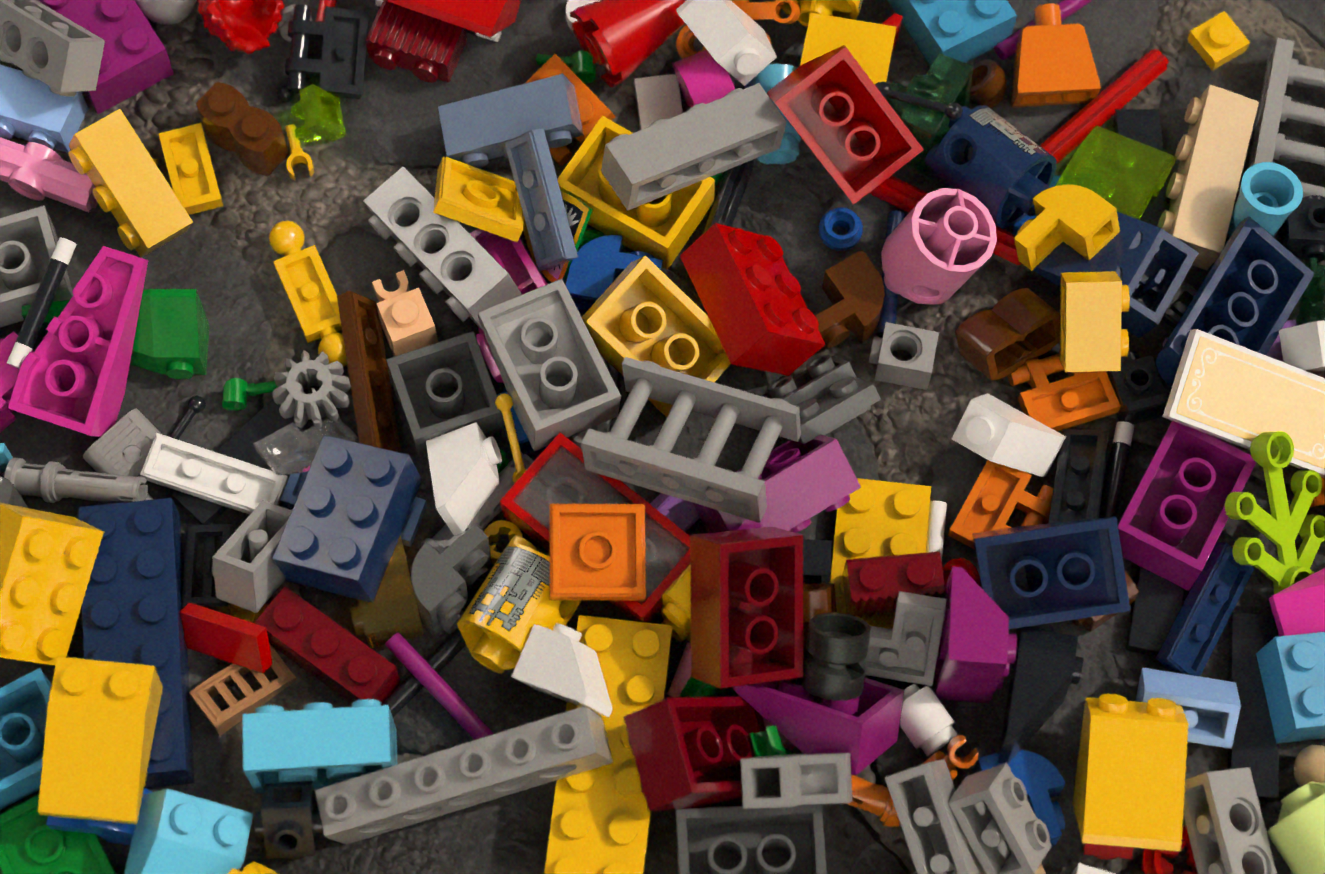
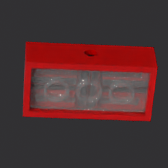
[499,432,690,623]

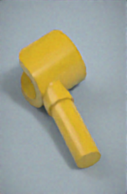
[285,124,314,180]

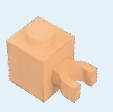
[372,270,438,357]

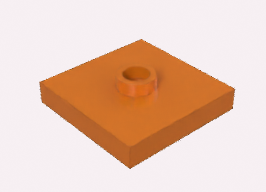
[549,504,646,601]

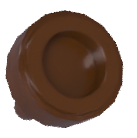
[962,59,1007,109]

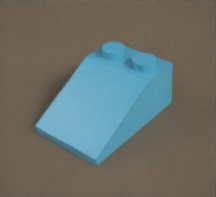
[124,789,253,874]

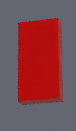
[180,602,273,673]

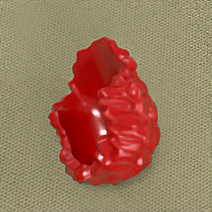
[197,0,284,54]

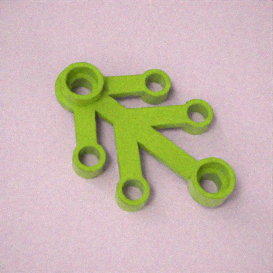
[1225,431,1325,594]

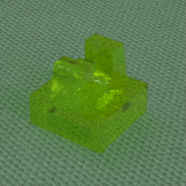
[291,84,346,143]

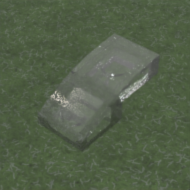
[253,417,359,475]

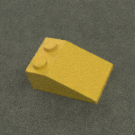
[38,657,163,824]

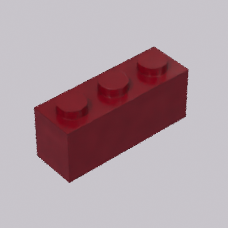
[255,586,401,704]

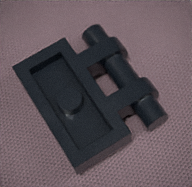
[284,4,369,100]

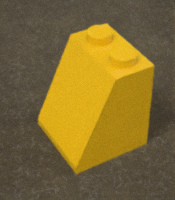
[1072,694,1188,851]

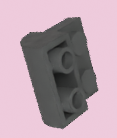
[763,355,881,444]
[411,524,492,639]

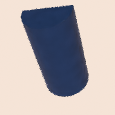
[1156,216,1315,388]

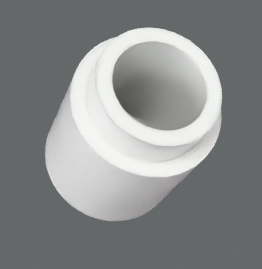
[899,683,958,756]

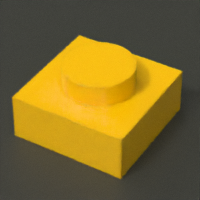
[1187,11,1250,71]

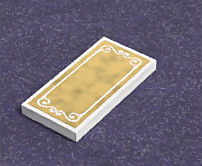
[1163,329,1325,478]

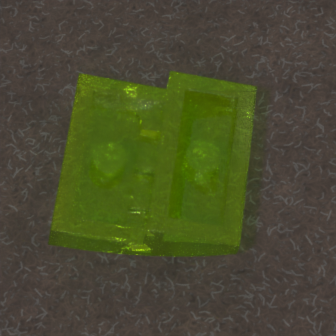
[1056,125,1176,220]

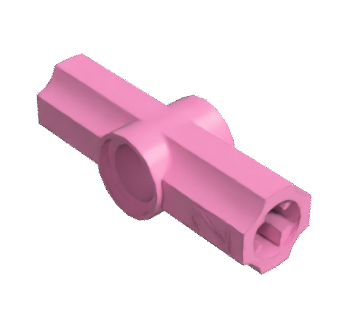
[0,137,98,212]

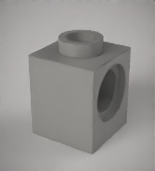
[869,322,939,390]

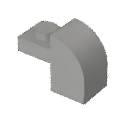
[741,753,853,809]

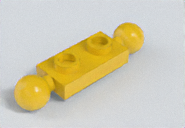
[269,221,347,367]

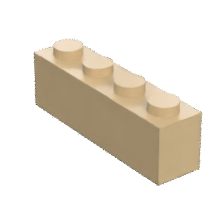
[1157,84,1259,270]

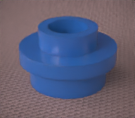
[818,207,863,251]

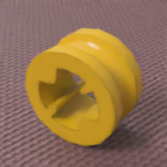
[484,520,523,565]

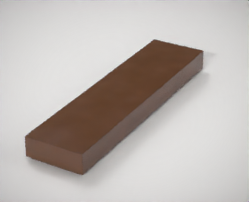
[337,291,401,453]

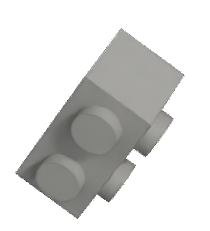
[212,500,292,613]
[948,762,1052,874]

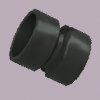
[802,613,871,700]

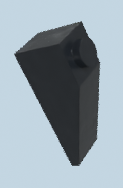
[998,626,1084,764]

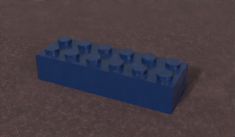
[78,498,195,788]

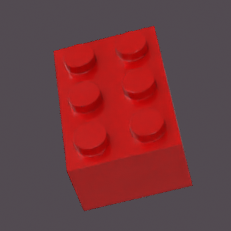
[680,223,826,376]

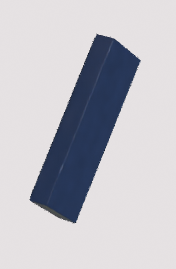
[1156,542,1254,677]

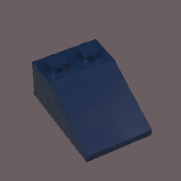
[972,517,1131,629]

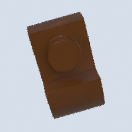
[815,249,885,348]

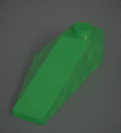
[21,289,210,380]

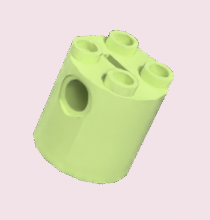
[1266,781,1325,874]

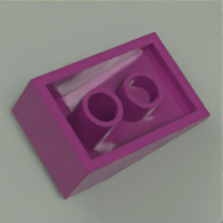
[733,658,904,776]

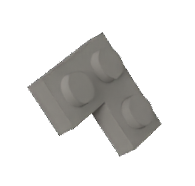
[863,591,947,686]

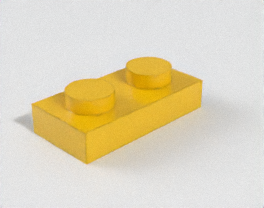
[158,123,223,215]

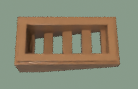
[189,643,297,736]

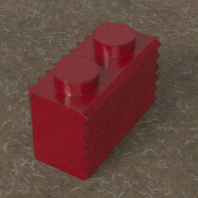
[366,0,467,83]
[842,551,946,619]

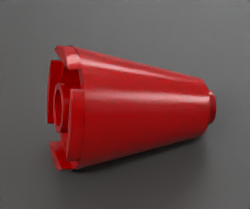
[570,0,686,87]

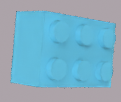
[242,699,398,794]

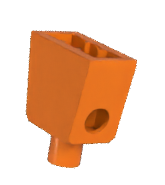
[1012,4,1101,107]

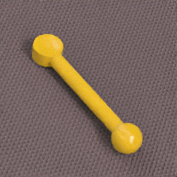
[495,393,529,486]

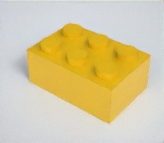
[557,115,715,270]
[582,256,731,417]
[0,503,104,666]

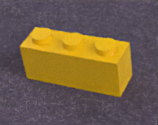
[68,109,193,258]

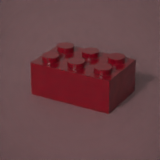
[690,526,803,689]
[624,697,766,811]

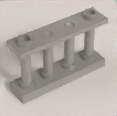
[1248,38,1325,197]
[581,357,801,523]

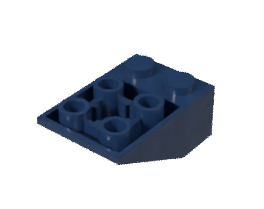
[1033,212,1199,338]

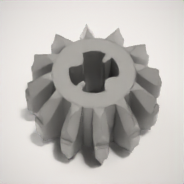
[272,350,351,430]

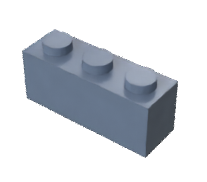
[438,74,584,168]

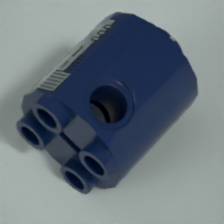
[925,105,1057,228]

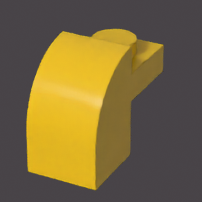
[1014,185,1120,271]

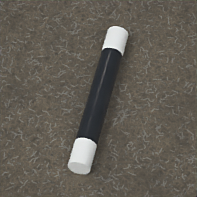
[7,237,77,369]
[1099,421,1134,518]

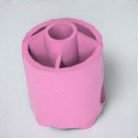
[881,188,997,305]

